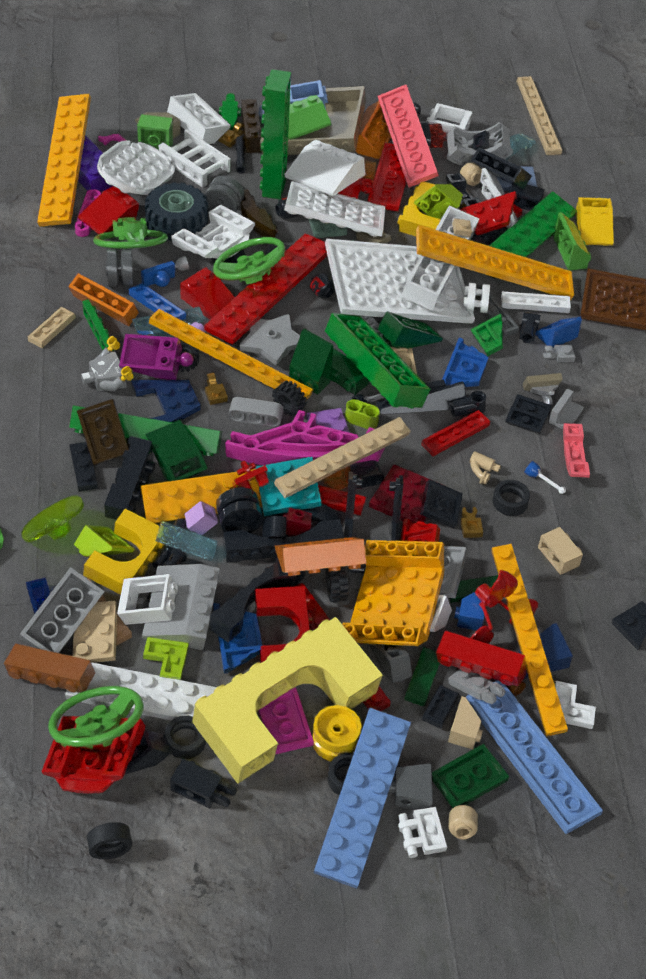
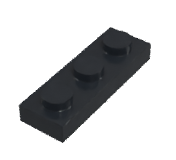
[69,442,98,492]

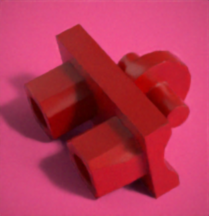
[232,461,269,490]

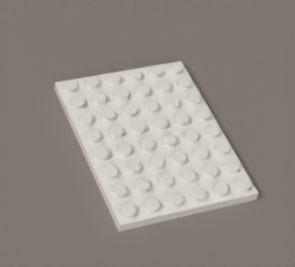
[325,239,475,324]

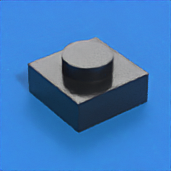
[473,130,489,151]

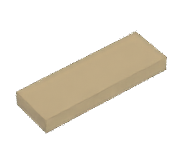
[28,307,76,348]

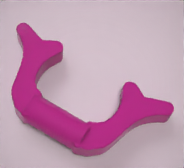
[98,134,127,145]

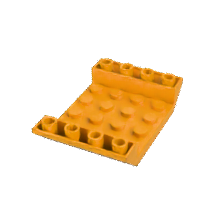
[342,540,444,646]

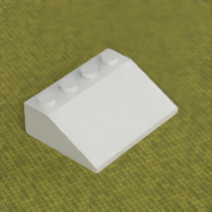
[285,140,365,196]

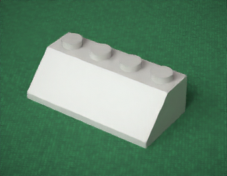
[167,93,231,144]

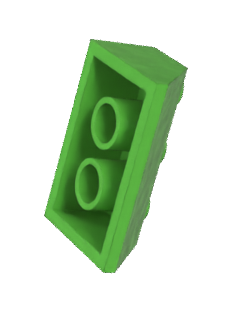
[288,95,331,140]
[553,212,591,270]

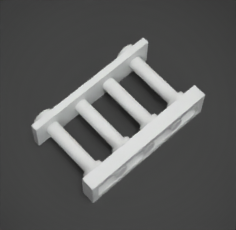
[159,129,230,188]

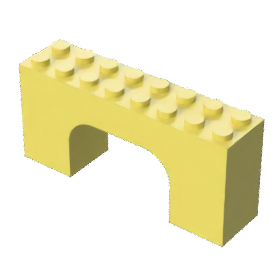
[192,617,383,784]

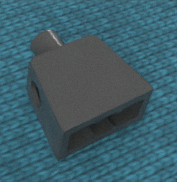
[388,764,433,810]

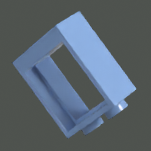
[290,80,328,109]

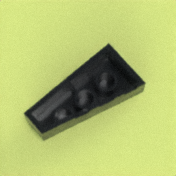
[104,436,155,520]

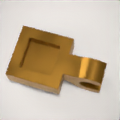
[218,122,243,148]
[205,373,228,405]

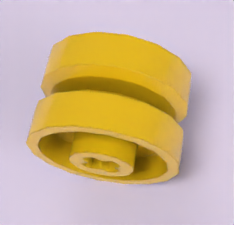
[312,705,362,761]

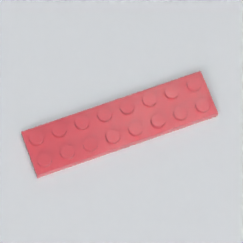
[378,85,439,188]

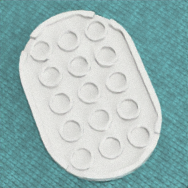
[97,141,175,196]

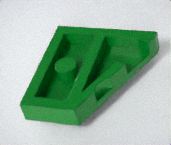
[471,314,503,357]

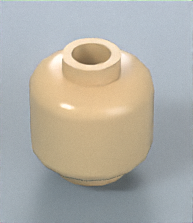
[460,163,482,186]
[449,805,478,840]

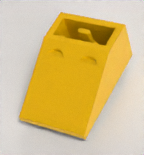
[576,197,614,245]

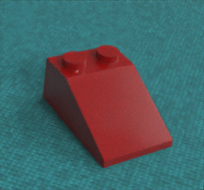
[78,186,139,234]
[180,267,235,320]

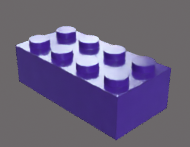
[78,135,113,193]

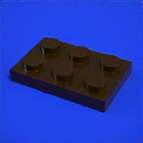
[77,399,129,465]

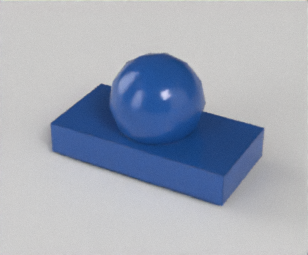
[141,261,175,287]

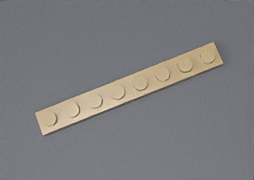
[274,417,411,498]

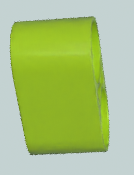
[345,399,380,429]

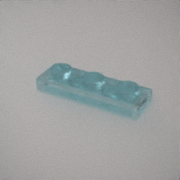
[155,521,218,561]

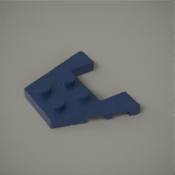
[131,380,201,422]

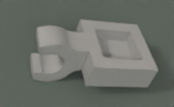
[543,345,576,363]

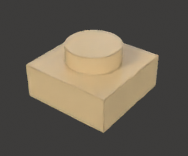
[452,219,472,237]

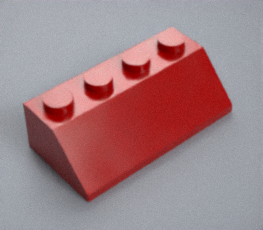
[436,631,526,686]

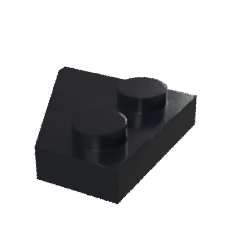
[612,601,646,650]

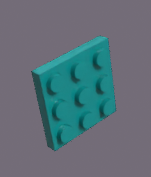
[256,457,322,516]

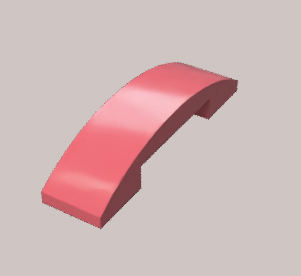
[563,423,590,478]

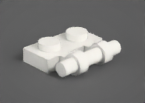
[398,807,447,858]

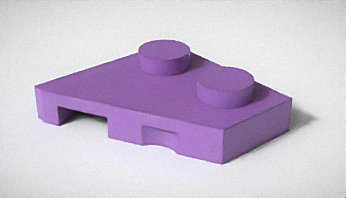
[306,408,350,433]

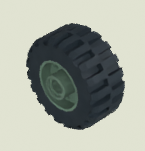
[145,182,208,241]

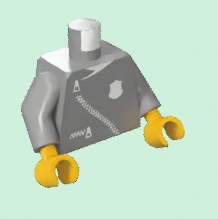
[81,336,134,392]

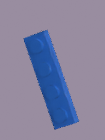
[129,283,186,320]

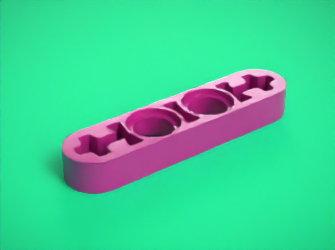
[75,189,101,237]

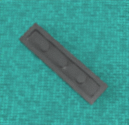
[475,285,519,337]

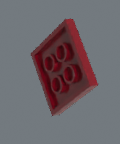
[369,464,443,523]

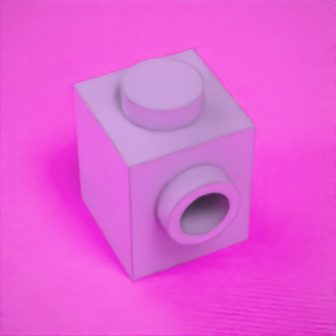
[185,501,218,535]

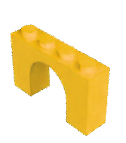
[397,182,441,236]
[83,509,167,595]

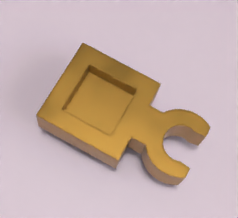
[461,507,483,538]

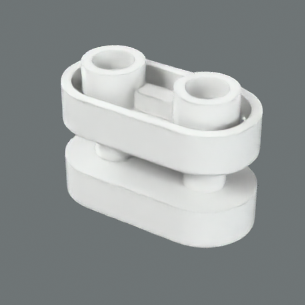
[463,283,490,313]

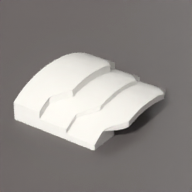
[171,205,255,258]

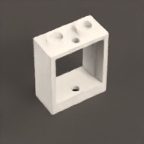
[427,103,472,138]
[117,574,178,625]

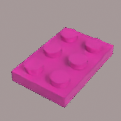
[258,688,314,754]

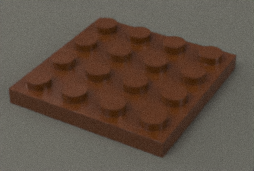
[580,269,646,330]

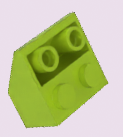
[414,184,463,219]

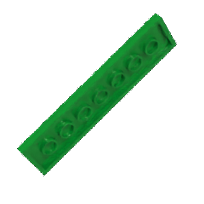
[489,191,577,258]

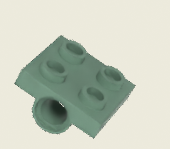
[309,218,347,238]

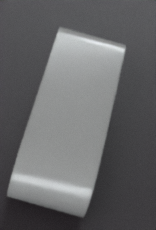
[228,397,284,427]

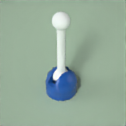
[524,461,566,494]

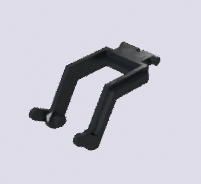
[344,471,404,574]

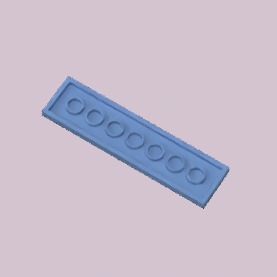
[466,680,603,834]
[313,708,411,889]

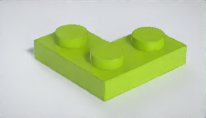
[143,637,189,680]

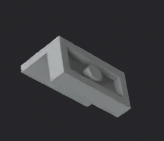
[549,389,584,429]

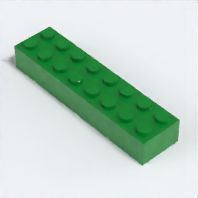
[260,69,291,199]
[325,313,430,409]

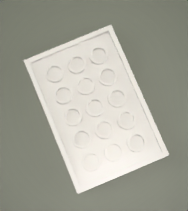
[284,181,385,237]

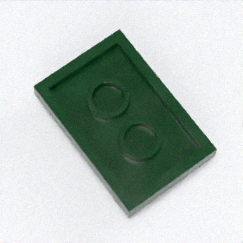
[431,744,509,808]

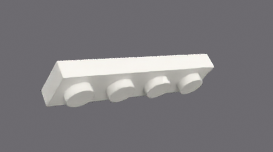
[501,291,571,313]

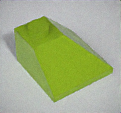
[74,525,135,557]

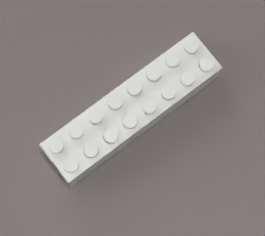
[401,206,479,311]

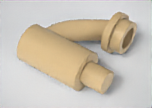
[469,451,501,485]

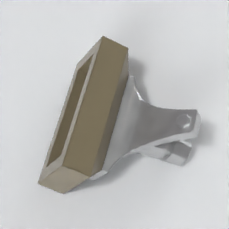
[523,373,563,405]

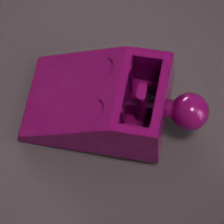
[119,334,194,380]

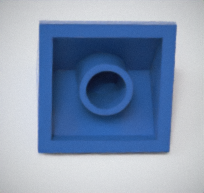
[536,316,582,348]

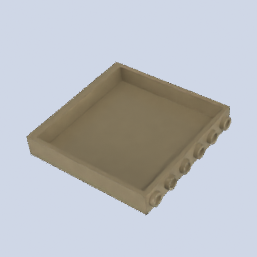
[260,86,366,155]

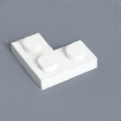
[555,681,596,729]

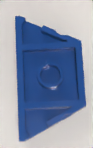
[442,338,489,387]
[213,603,262,674]

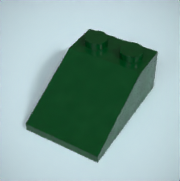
[378,311,443,349]
[289,328,334,395]

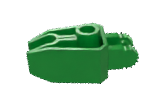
[219,93,241,130]

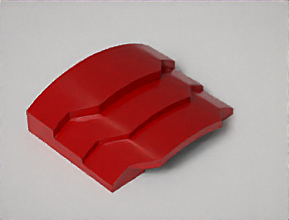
[41,716,146,793]

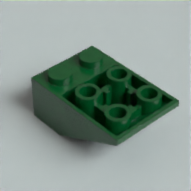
[145,420,208,482]

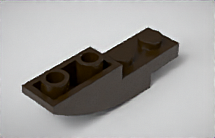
[241,189,278,238]

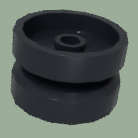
[216,487,263,533]

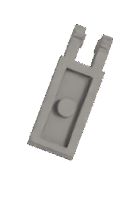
[448,669,505,704]

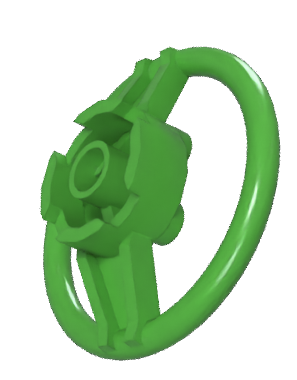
[93,217,168,249]
[213,237,285,284]
[48,686,144,749]

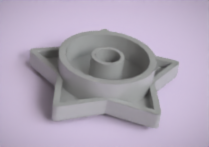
[240,314,300,365]

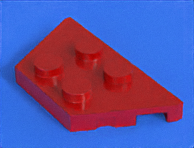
[458,191,517,235]
[401,518,440,542]

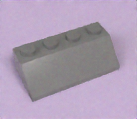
[20,567,105,653]

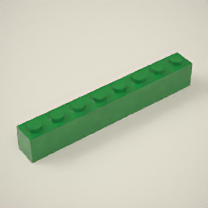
[69,405,223,456]

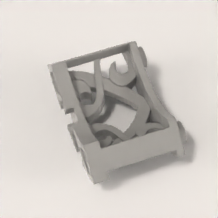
[445,122,513,166]

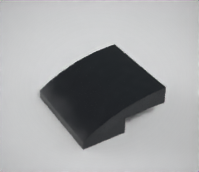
[505,394,552,434]

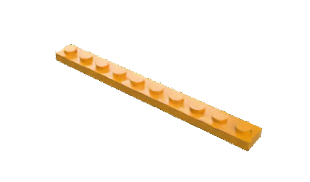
[149,309,313,399]
[491,544,568,737]

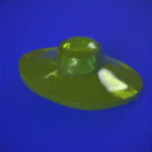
[21,495,84,543]

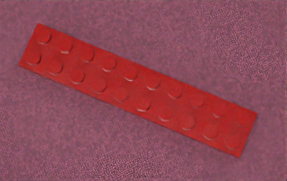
[204,233,328,344]

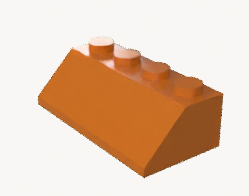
[356,101,391,159]

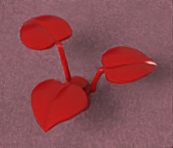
[471,570,538,644]

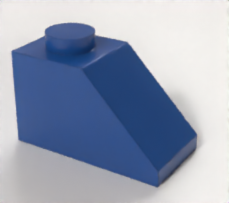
[454,592,484,631]

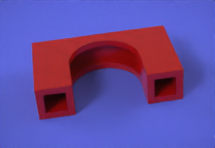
[255,586,312,663]

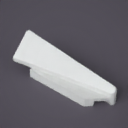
[480,168,518,229]

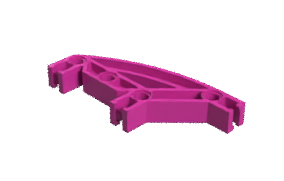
[225,410,385,469]

